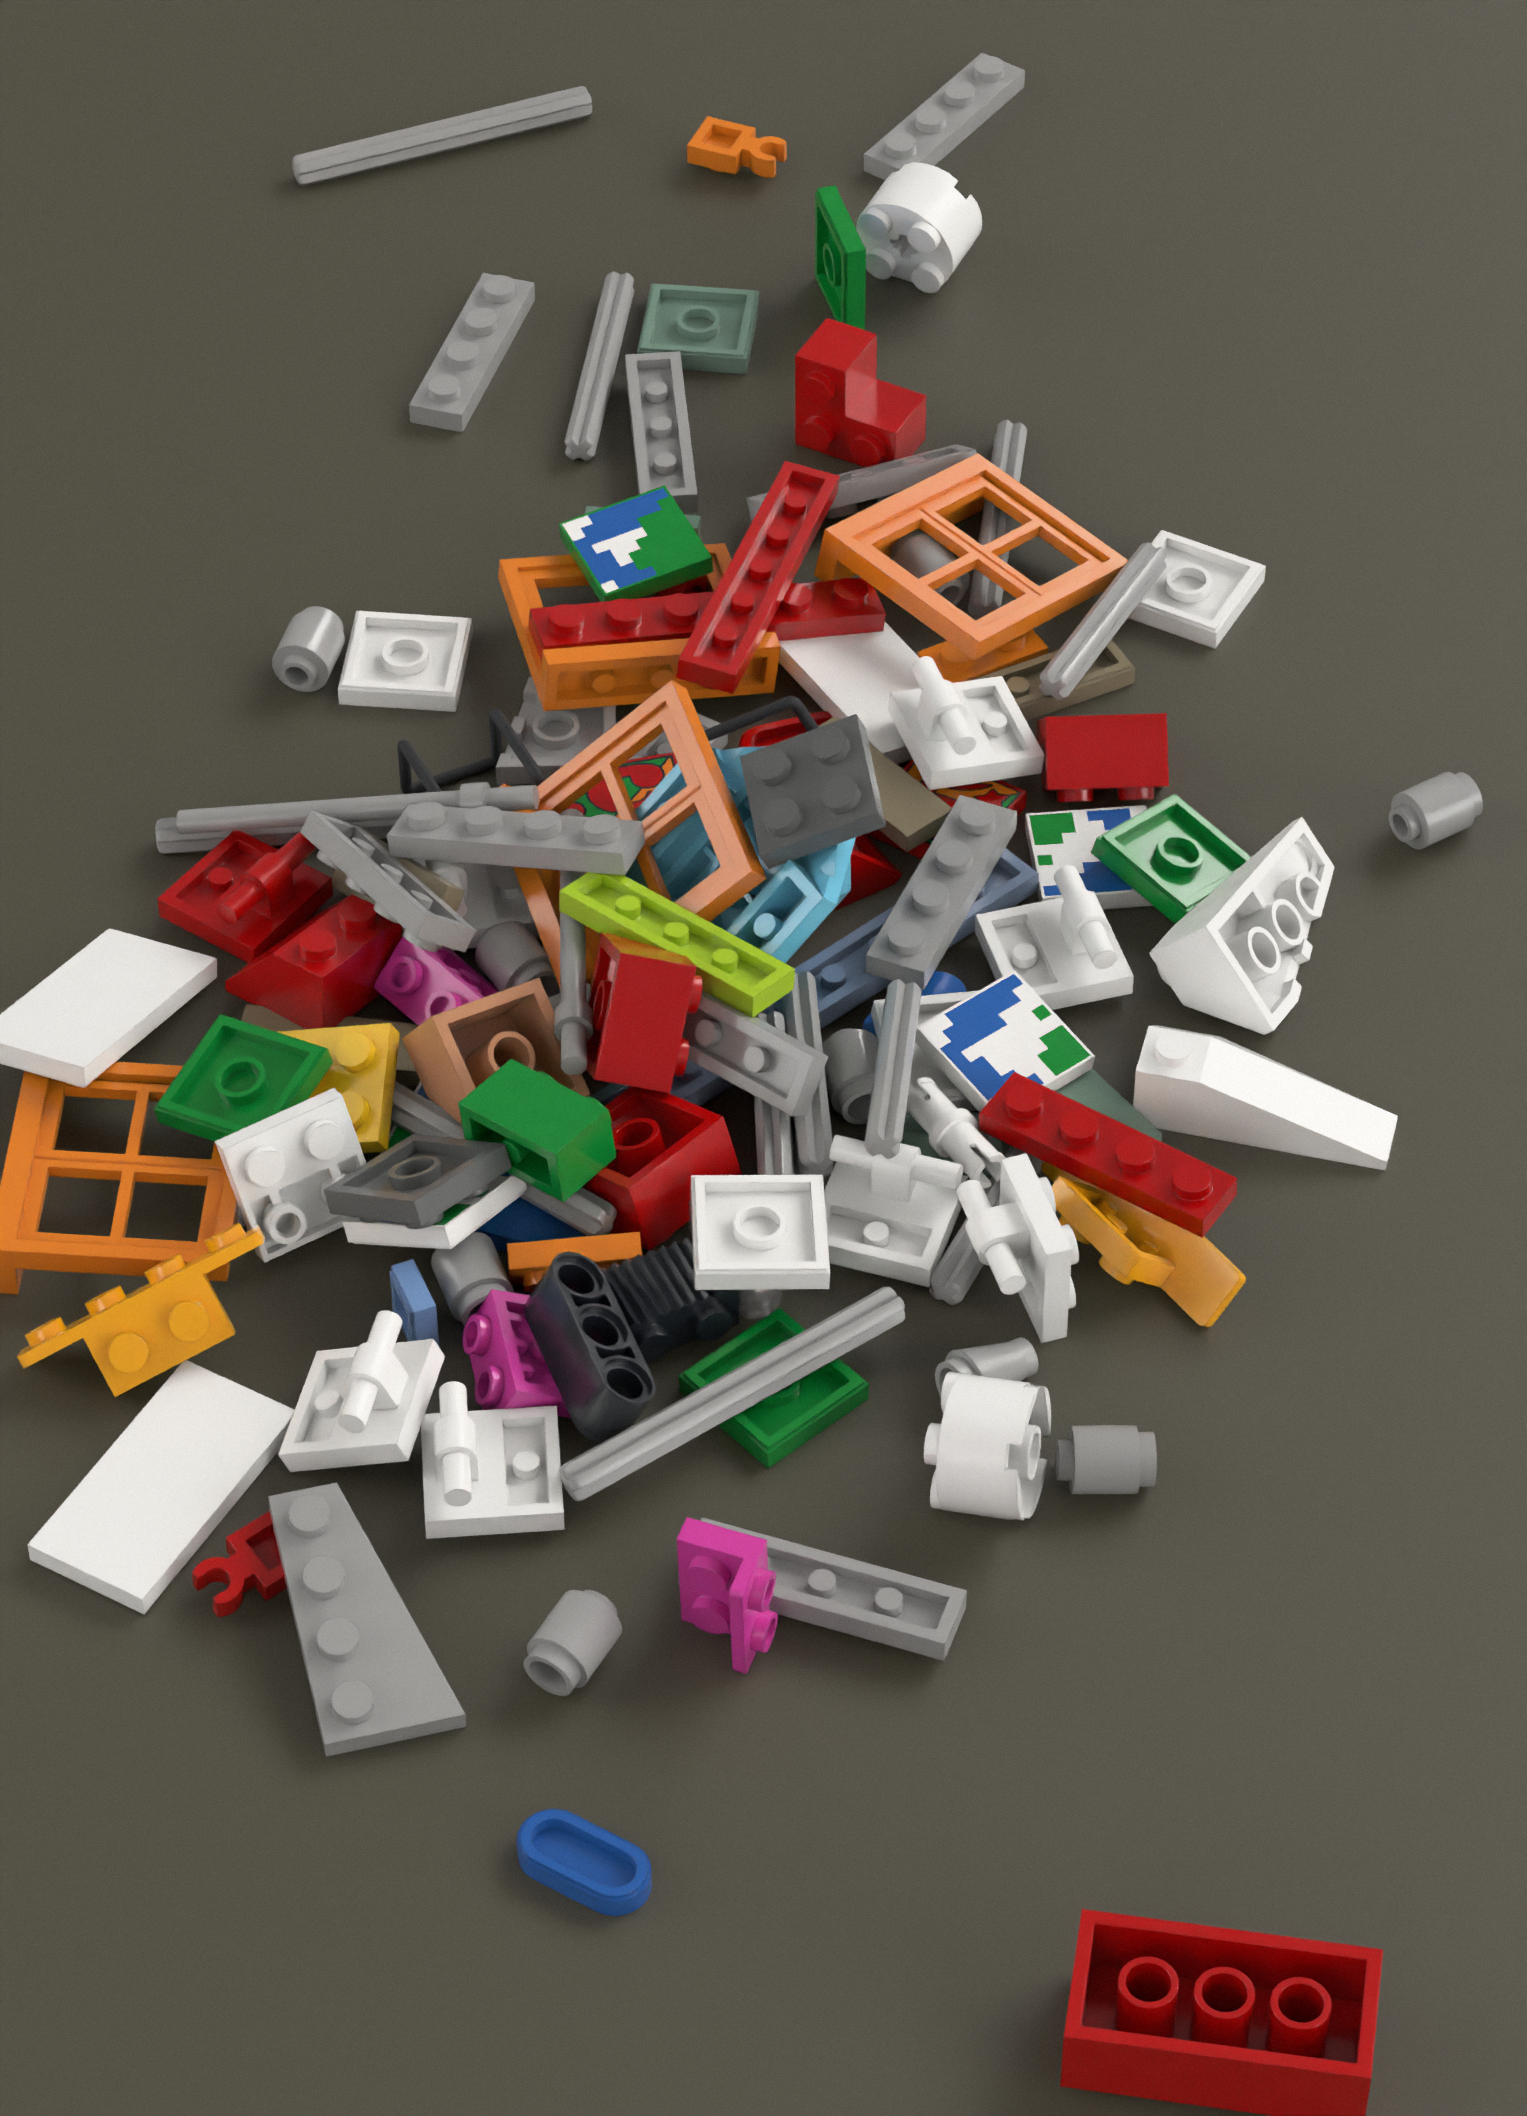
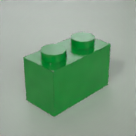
[458,1059,616,1203]

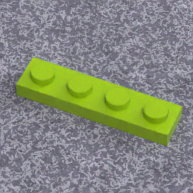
[559,872,795,1018]

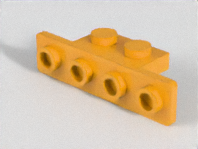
[1041,1162,1246,1328]
[17,1223,265,1397]

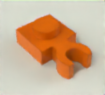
[687,116,787,178]

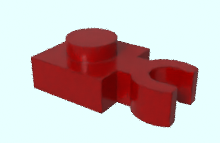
[192,1511,287,1617]

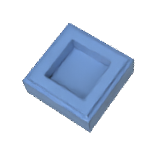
[389,1259,439,1346]

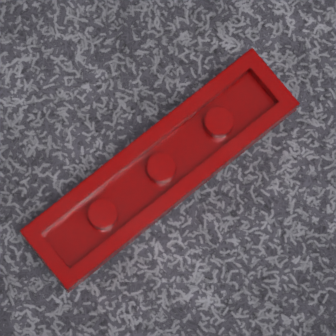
[979,1072,1238,1238]

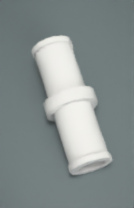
[906,1077,1006,1189]

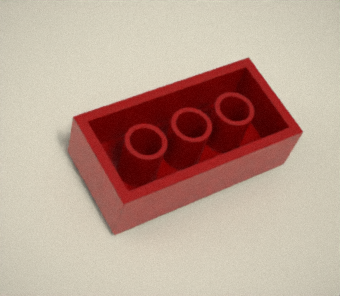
[1060,1909,1383,2116]

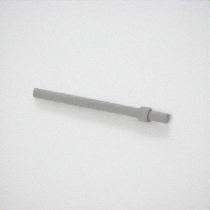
[177,782,539,834]
[554,809,593,1075]

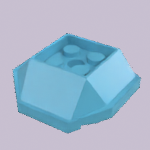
[625,746,856,963]

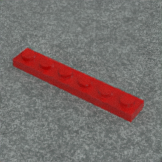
[676,461,840,694]
[528,577,886,662]

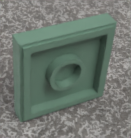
[637,283,759,374]

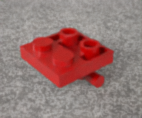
[157,830,333,963]

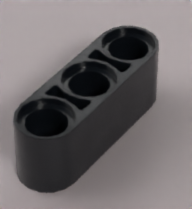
[524,1252,656,1444]

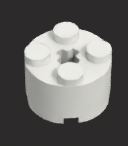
[856,162,982,294]
[924,1372,1051,1520]

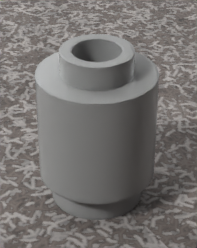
[891,529,970,605]
[272,606,345,692]
[1389,772,1483,850]
[475,921,560,998]
[822,1028,879,1124]
[431,1232,514,1326]
[1055,1425,1157,1494]
[524,1590,622,1696]

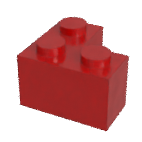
[795,318,926,467]

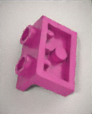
[374,937,500,1026]
[462,1289,571,1418]
[677,1517,778,1674]

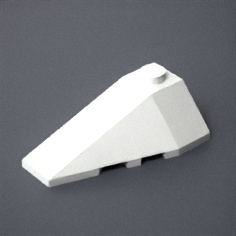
[1149,817,1335,1035]
[1133,1025,1398,1171]

